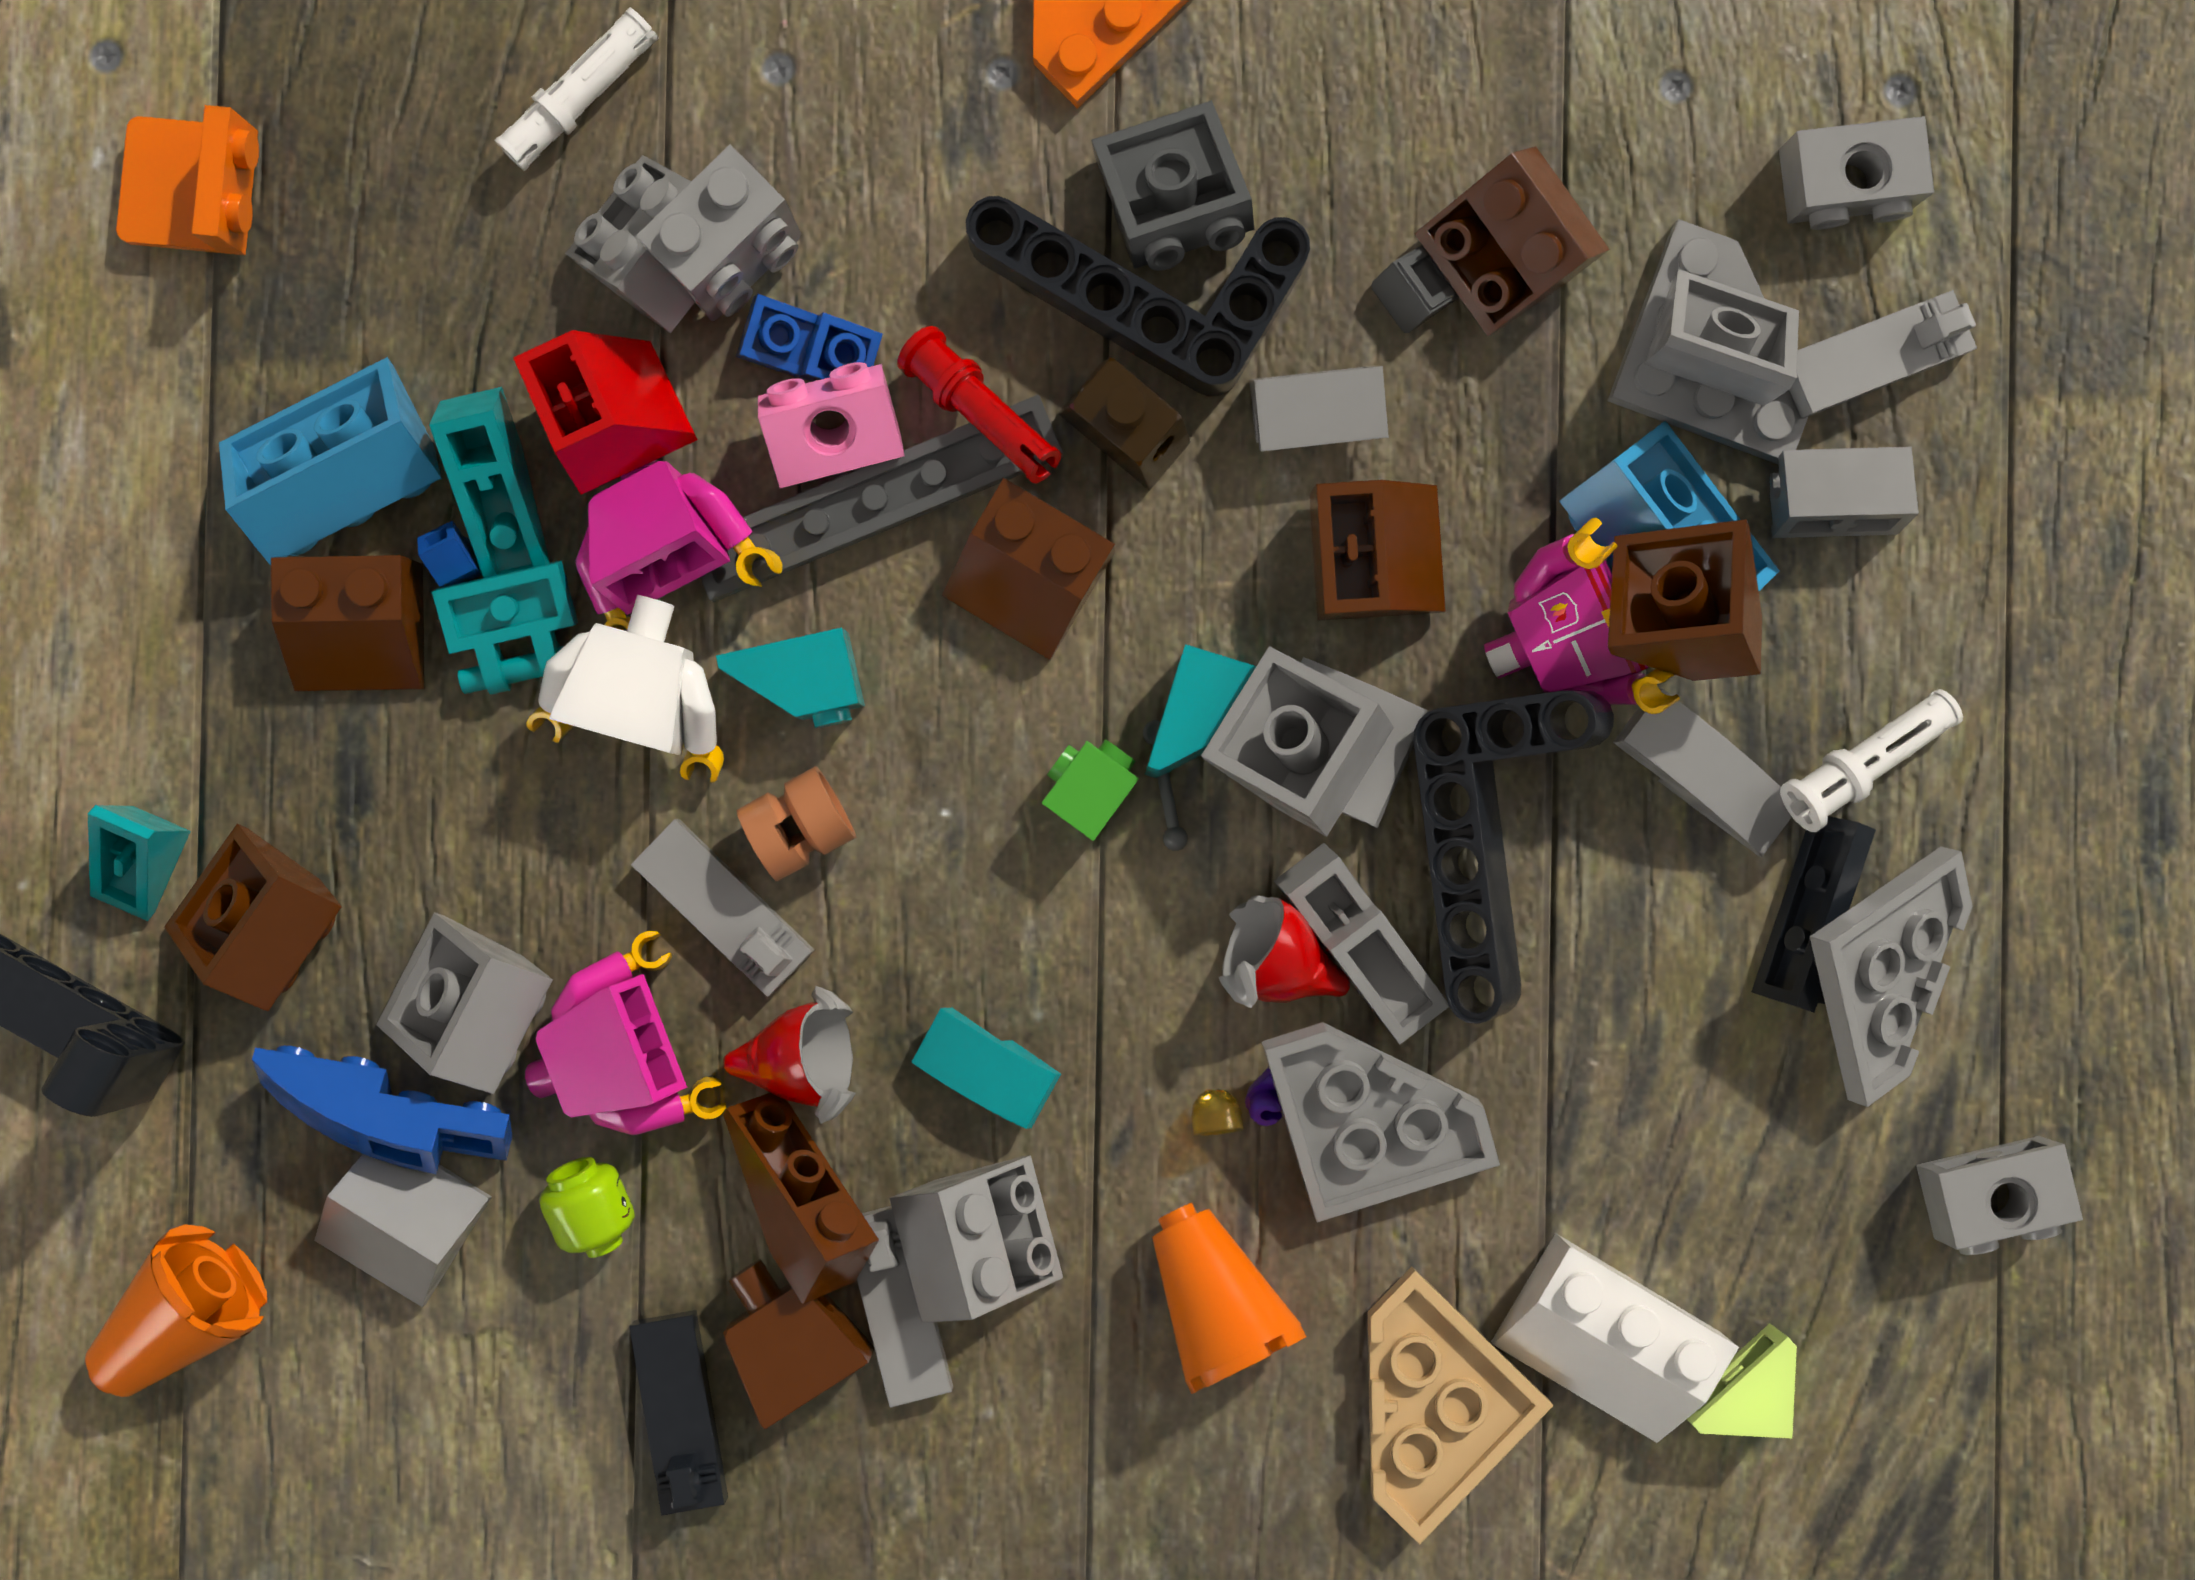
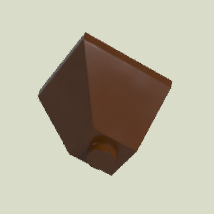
[1608,519,1762,681]

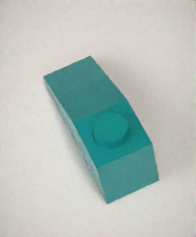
[429,387,550,578]

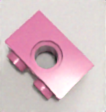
[758,362,904,488]

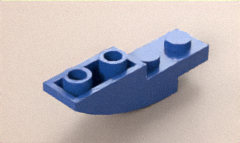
[252,1045,512,1174]

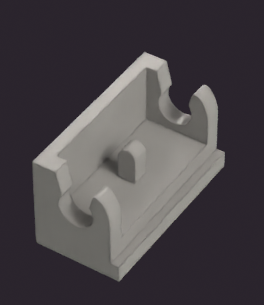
[1249,366,1389,452]
[1770,447,1919,538]

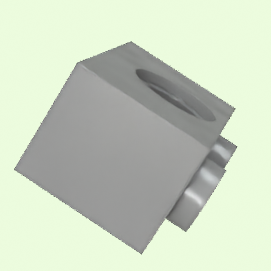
[1779,116,1934,230]
[1916,1136,2083,1255]

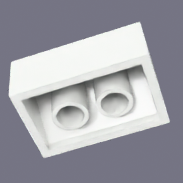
[1491,1233,1739,1443]

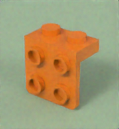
[116,105,259,255]

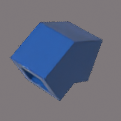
[417,520,482,588]

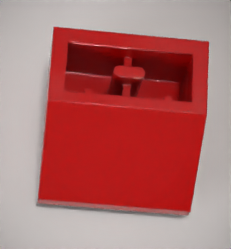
[513,330,698,495]

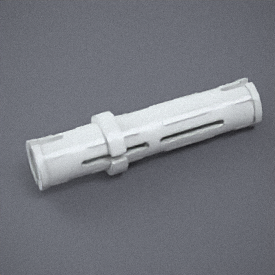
[494,7,659,171]

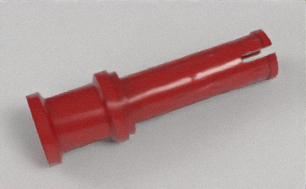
[897,326,1061,483]

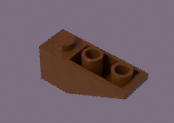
[723,1093,879,1304]

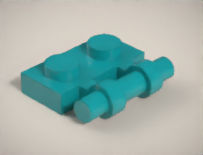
[432,561,578,695]

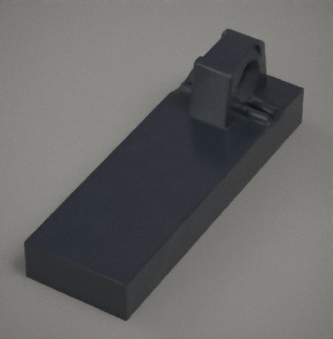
[1751,816,1876,1013]
[629,1310,728,1516]

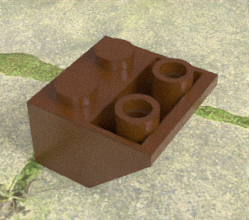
[1414,146,1610,336]
[1309,480,1446,621]

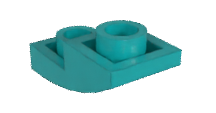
[911,1007,1061,1129]

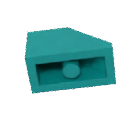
[716,627,865,728]
[1144,644,1256,778]

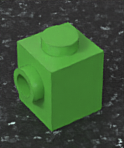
[1042,739,1139,841]

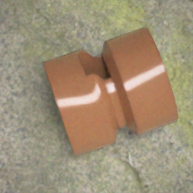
[737,766,857,882]

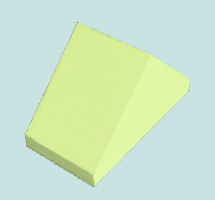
[1686,1323,1797,1439]

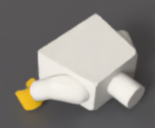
[526,595,724,783]

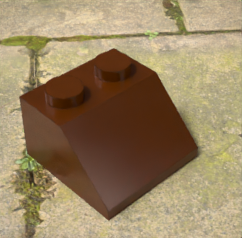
[942,478,1115,661]
[271,555,425,692]
[164,823,342,1012]

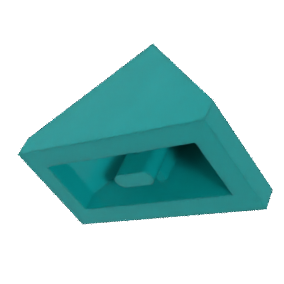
[88,805,191,921]

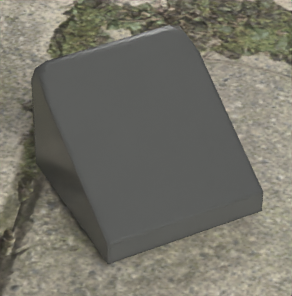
[1371,245,1460,333]

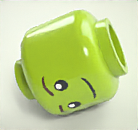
[539,1157,635,1258]

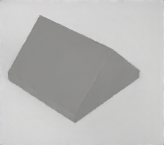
[1644,269,1799,406]
[314,1154,492,1307]

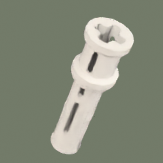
[1780,689,1963,832]

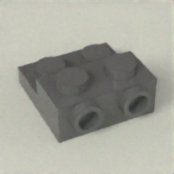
[1091,100,1255,271]

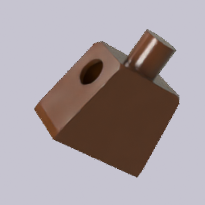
[723,1259,874,1430]

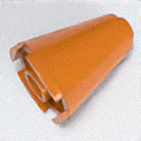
[1152,1203,1307,1394]
[85,1224,267,1397]

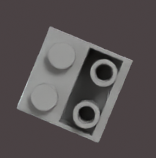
[565,155,695,333]
[889,1155,1063,1323]

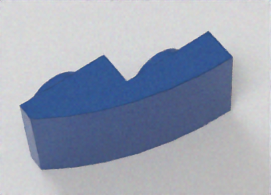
[736,294,883,382]

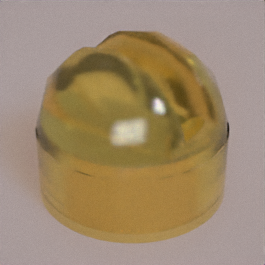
[1191,1089,1244,1136]

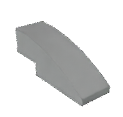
[1613,689,1792,857]
[1274,843,1449,1045]

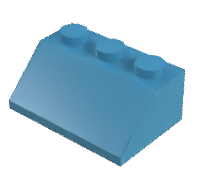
[219,357,441,565]
[1559,420,1780,591]

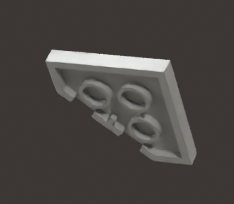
[1607,219,1808,465]
[1810,847,1973,1107]
[1261,1022,1500,1223]

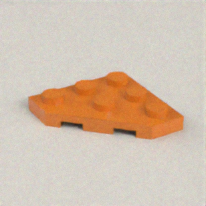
[1033,0,1189,109]

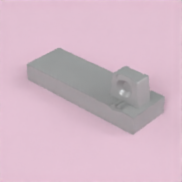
[1789,290,1977,419]
[631,819,815,997]
[857,1206,953,1408]

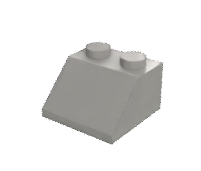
[1201,646,1394,837]
[376,912,553,1094]

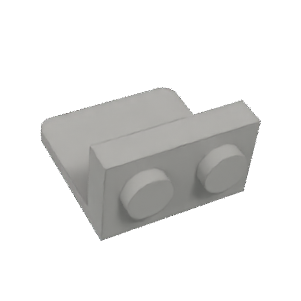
[636,144,801,321]

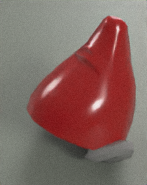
[1218,895,1350,1008]
[723,986,856,1124]

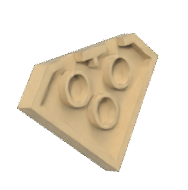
[1368,1266,1554,1544]

